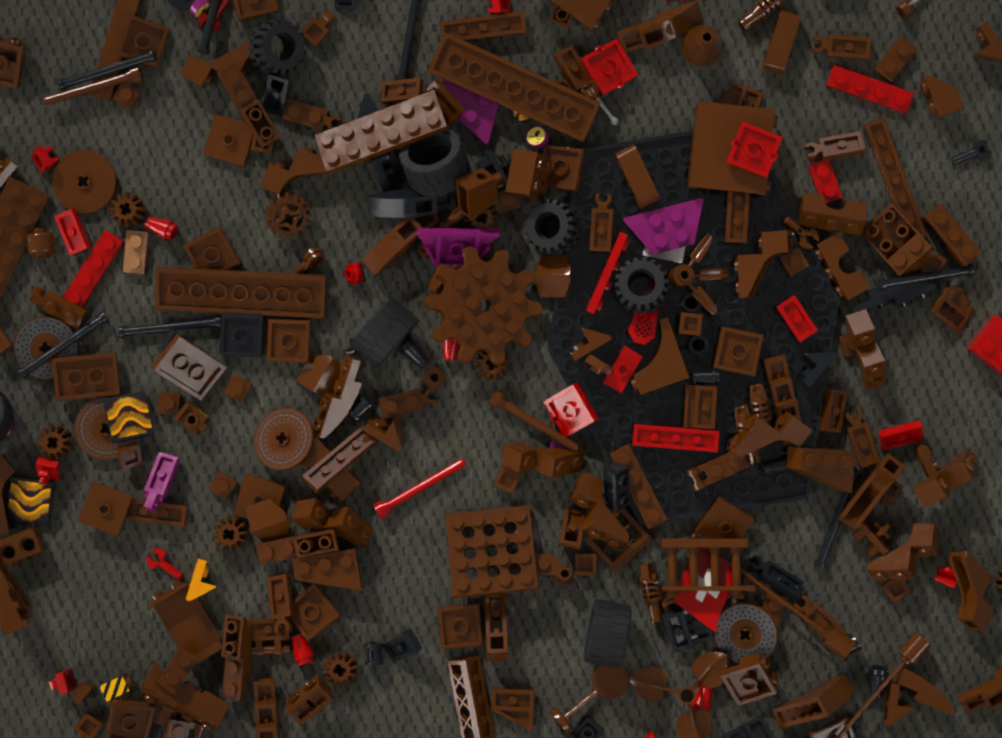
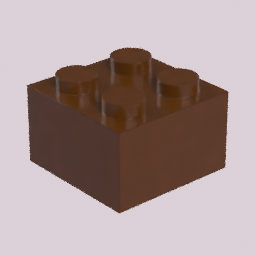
[506,149,552,201]

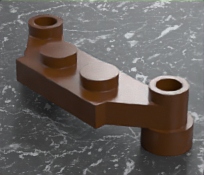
[493,554,573,587]

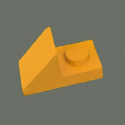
[185,558,217,601]

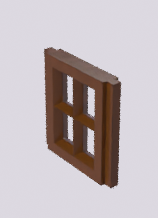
[582,506,652,573]

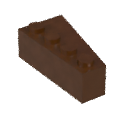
[141,662,230,731]

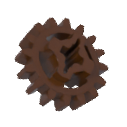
[264,192,311,239]

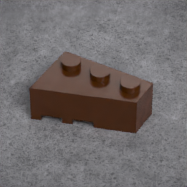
[0,556,31,636]

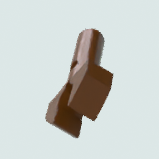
[783,216,819,249]

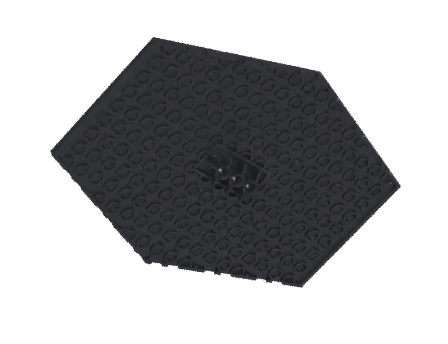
[547,130,840,526]

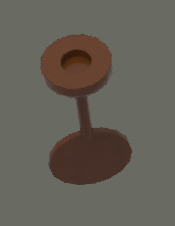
[549,665,629,735]

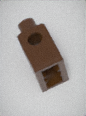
[455,168,505,220]

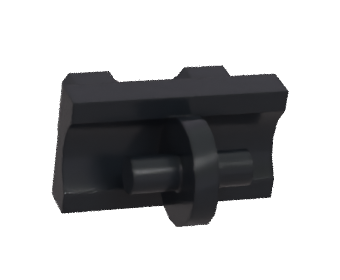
[476,150,511,189]

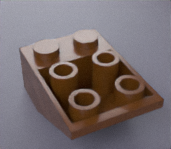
[862,203,938,277]

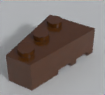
[786,446,856,494]
[292,546,364,591]

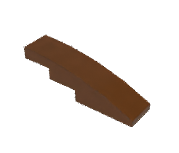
[763,354,801,446]
[253,678,279,738]

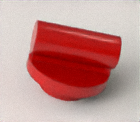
[344,262,364,285]
[934,567,957,589]

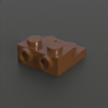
[0,34,28,89]
[720,652,779,706]

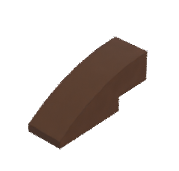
[894,666,956,716]

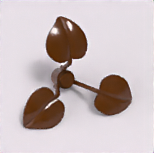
[630,652,728,738]

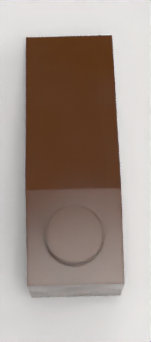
[485,593,509,662]

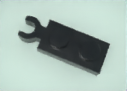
[747,555,804,601]

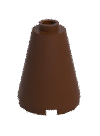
[681,24,723,67]

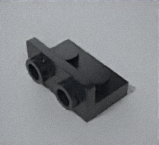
[603,460,630,512]

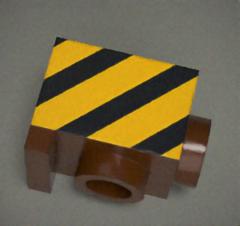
[174,402,209,434]
[99,672,136,705]

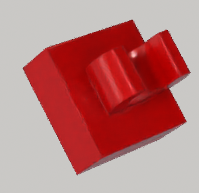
[486,0,511,14]
[31,145,59,174]
[36,457,60,485]
[49,668,76,695]

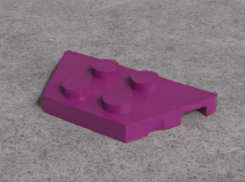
[441,81,499,145]
[623,198,703,255]
[417,228,500,268]

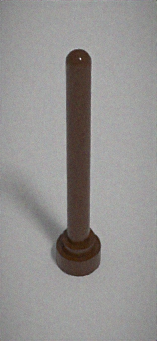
[43,65,143,105]
[488,389,580,452]

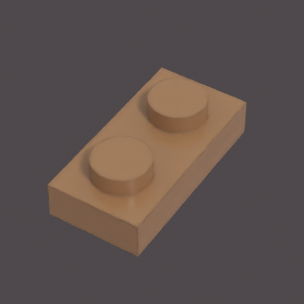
[123,230,149,274]

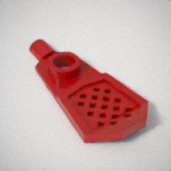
[628,281,658,345]

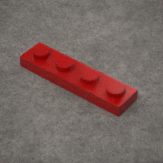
[826,65,914,114]
[63,230,124,308]
[586,232,630,314]
[632,424,719,452]

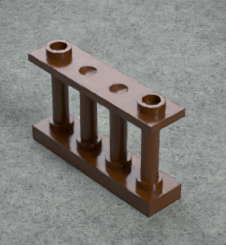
[660,539,749,596]

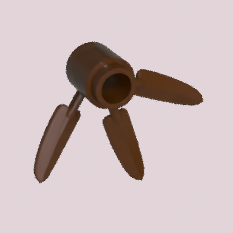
[668,234,730,315]

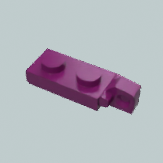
[144,452,180,512]

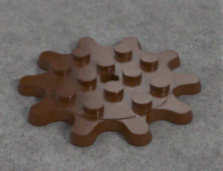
[424,246,543,365]

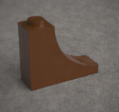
[630,317,689,395]
[772,675,854,728]

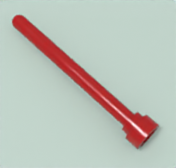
[373,459,466,519]

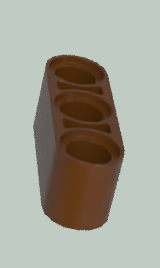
[762,10,801,75]
[614,144,660,209]

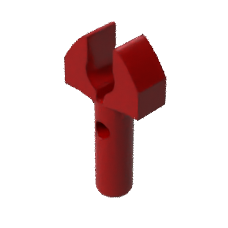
[199,0,230,32]
[146,548,182,580]

